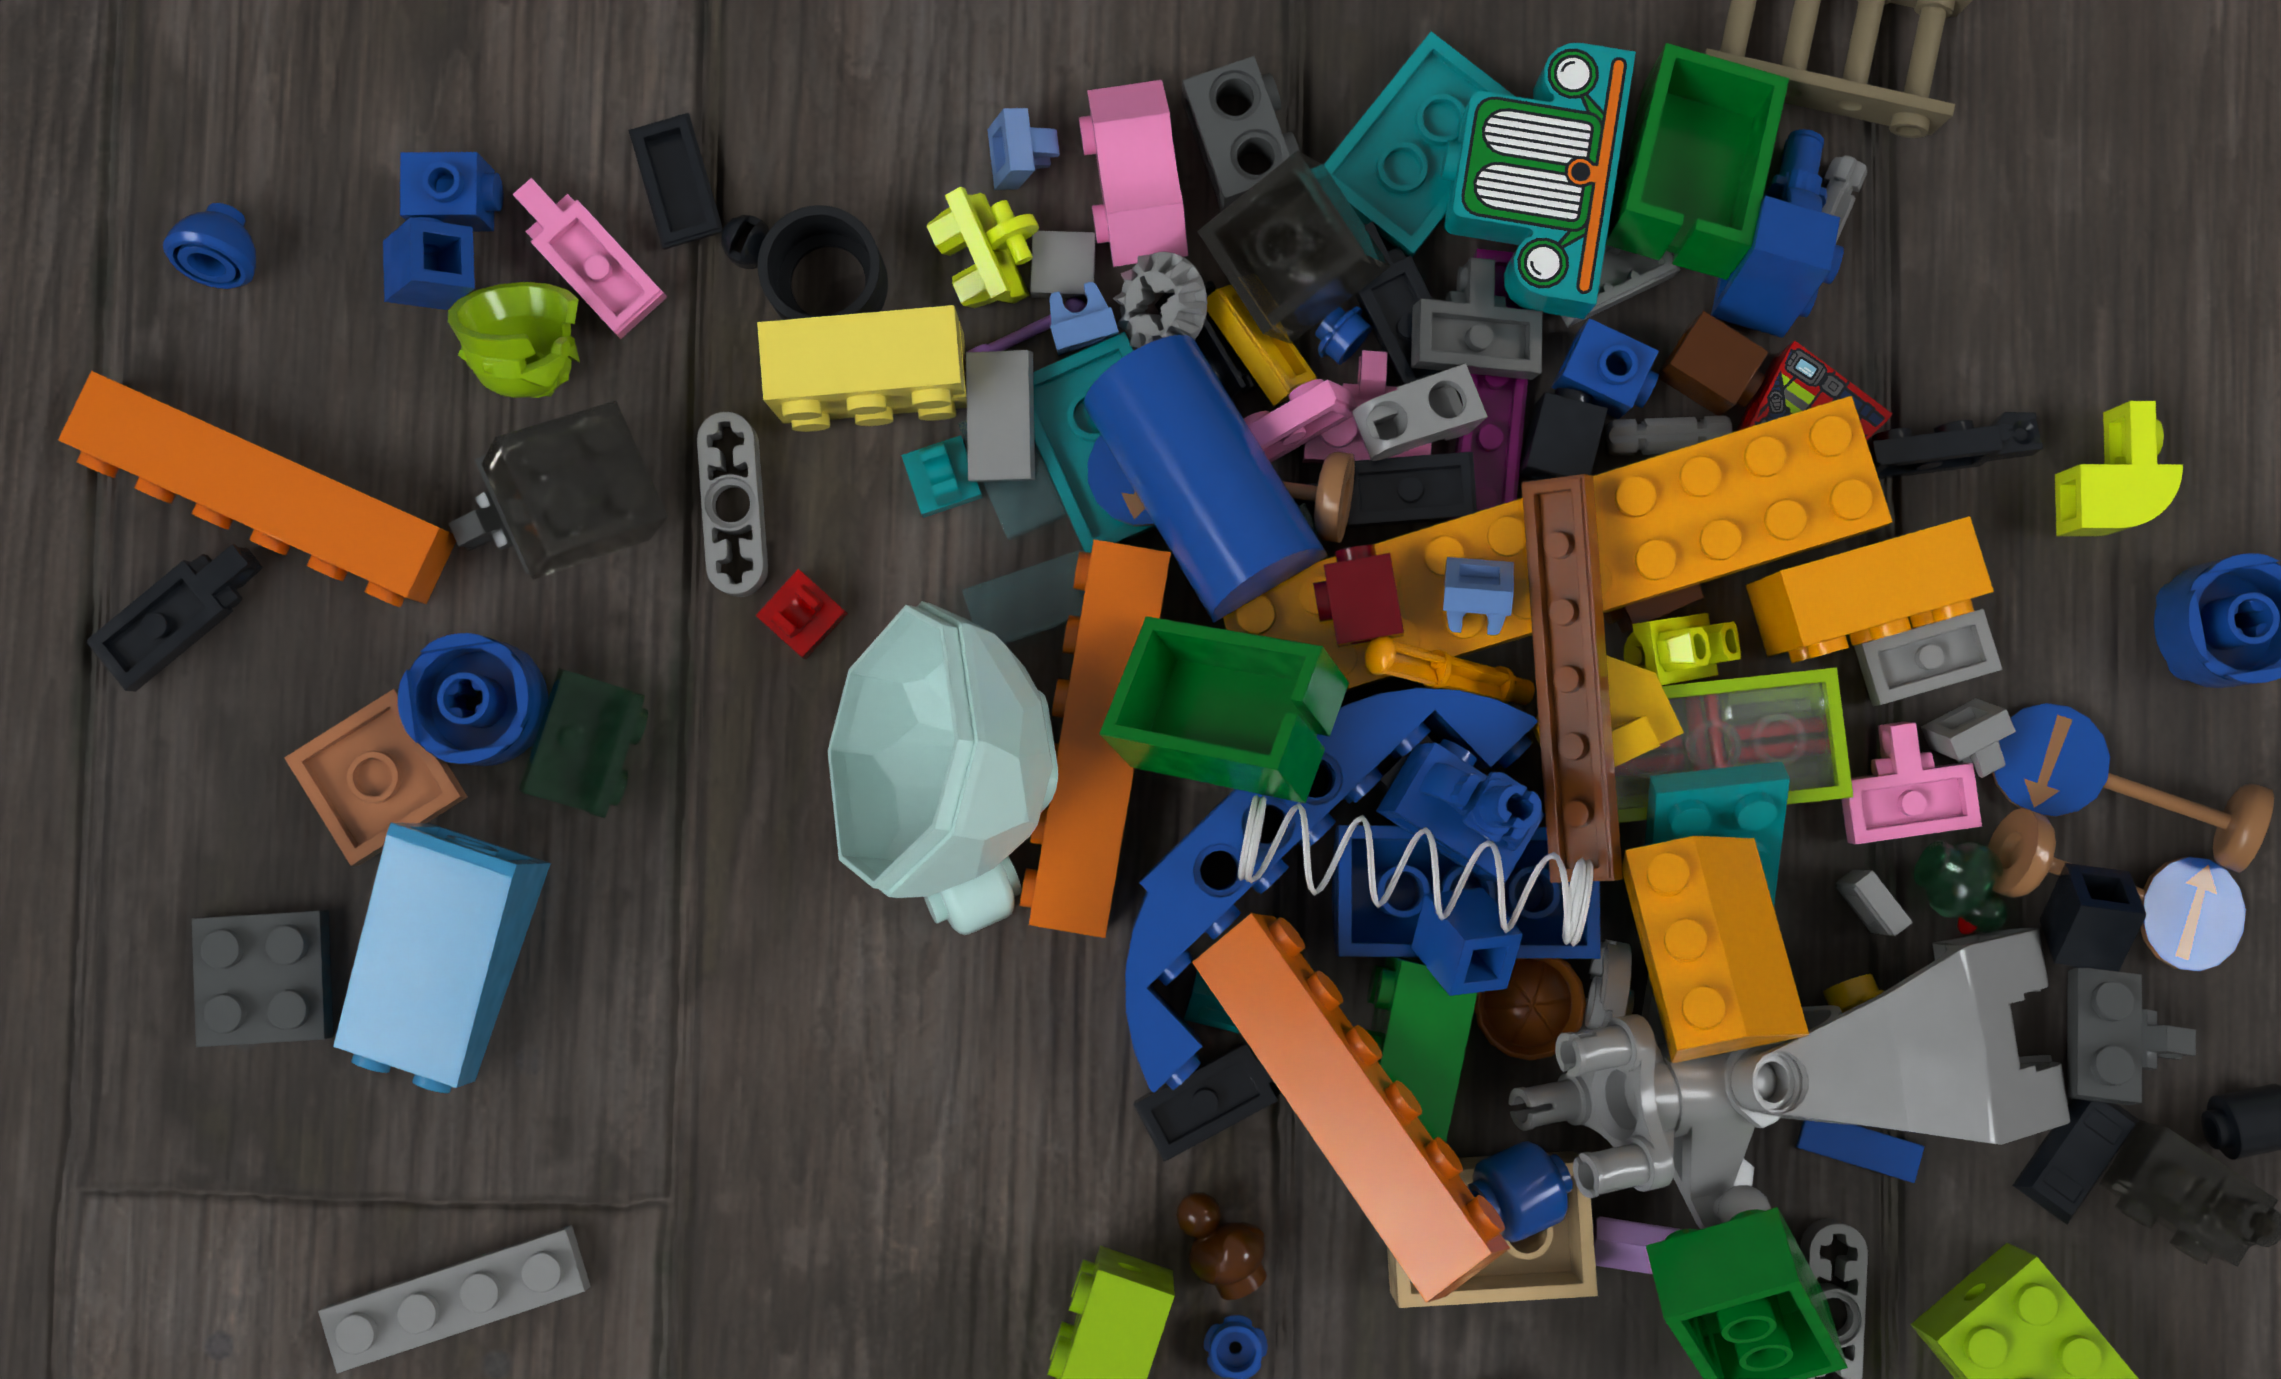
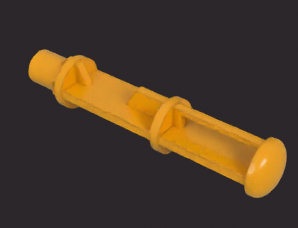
[1365,636,1535,705]

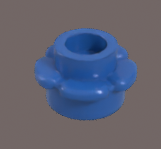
[1315,306,1372,365]
[1204,1315,1268,1379]

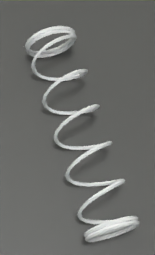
[1238,795,1593,947]

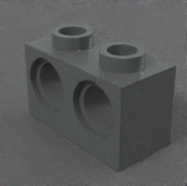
[1181,56,1302,215]

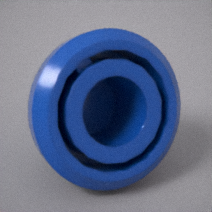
[163,203,256,289]

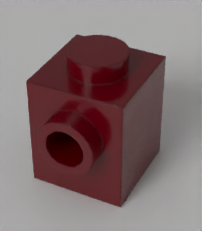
[1313,545,1404,648]

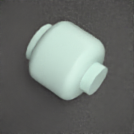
[924,856,1022,935]

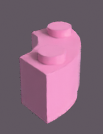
[1079,80,1188,267]

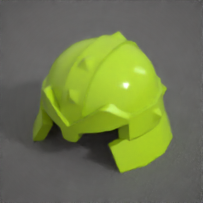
[448,282,580,398]

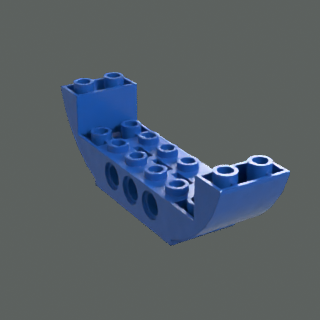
[1125,688,1538,1093]

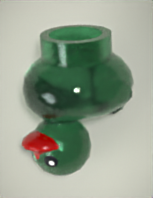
[1914,840,2008,935]

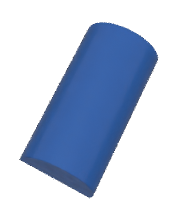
[1084,335,1327,623]
[1332,825,1601,959]

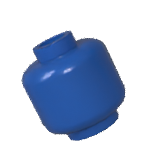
[1467,1141,1573,1242]

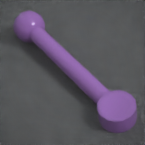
[965,297,1086,356]

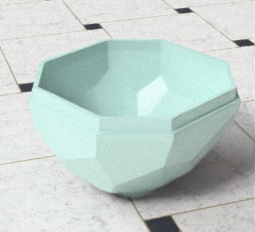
[828,601,1058,898]

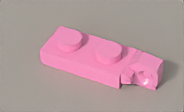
[513,178,667,339]
[1244,379,1358,462]

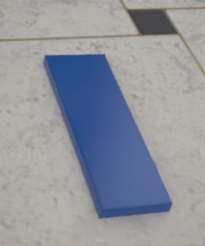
[1796,1120,1925,1183]

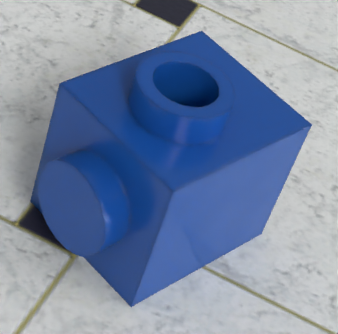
[400,152,504,232]
[383,217,475,310]
[1551,318,1659,419]
[1411,888,1523,996]

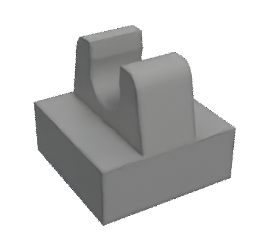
[1921,698,2016,778]

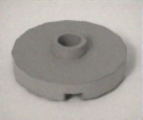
[1578,939,1634,1032]

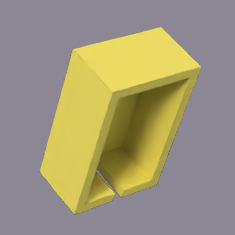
[757,305,967,432]

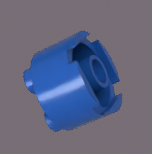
[2154,553,2281,688]
[398,633,549,766]

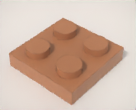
[284,689,468,866]

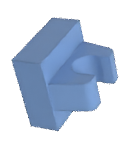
[987,108,1060,190]
[1049,282,1119,356]
[1443,557,1514,635]

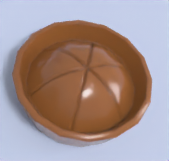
[1474,958,1586,1061]

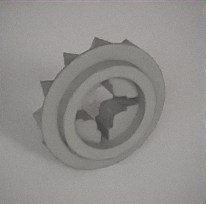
[1113,252,1207,348]

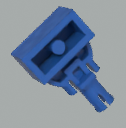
[1711,129,1844,338]
[1376,739,1545,883]

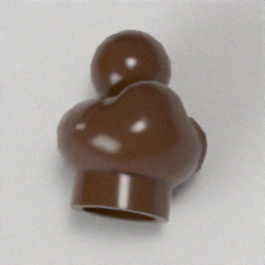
[1176,1192,1267,1300]

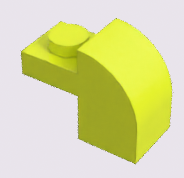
[2055,401,2183,536]

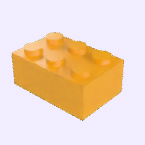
[1745,516,1994,664]

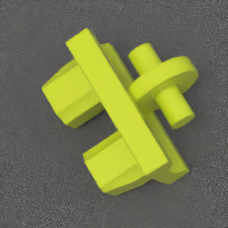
[927,187,1039,308]
[1624,613,1741,685]

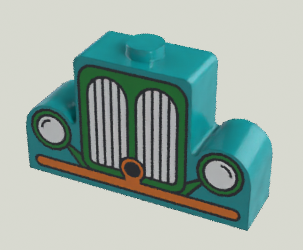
[1441,43,1636,319]

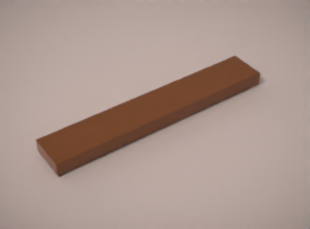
[1522,474,1623,883]

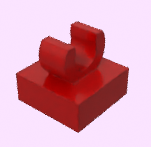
[755,569,848,660]

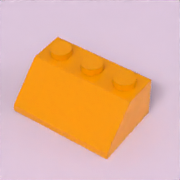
[1622,836,1809,1063]

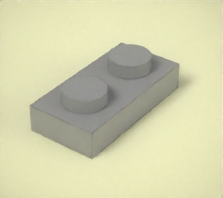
[1854,609,2003,706]

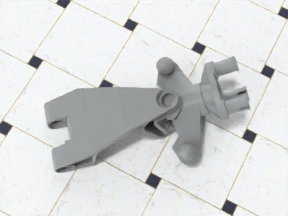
[1509,928,2070,1229]

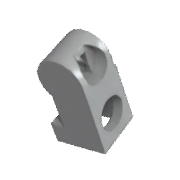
[1352,363,1488,461]

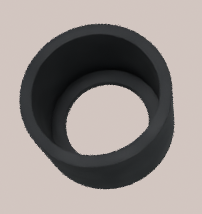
[758,205,888,320]

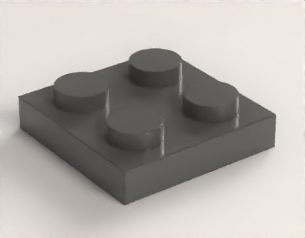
[192,910,333,1047]

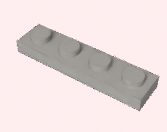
[318,1225,591,1373]

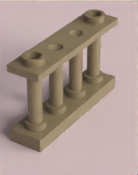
[1704,0,1973,138]

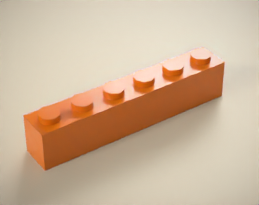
[58,371,456,608]
[1020,539,1171,938]
[1192,913,1510,1303]

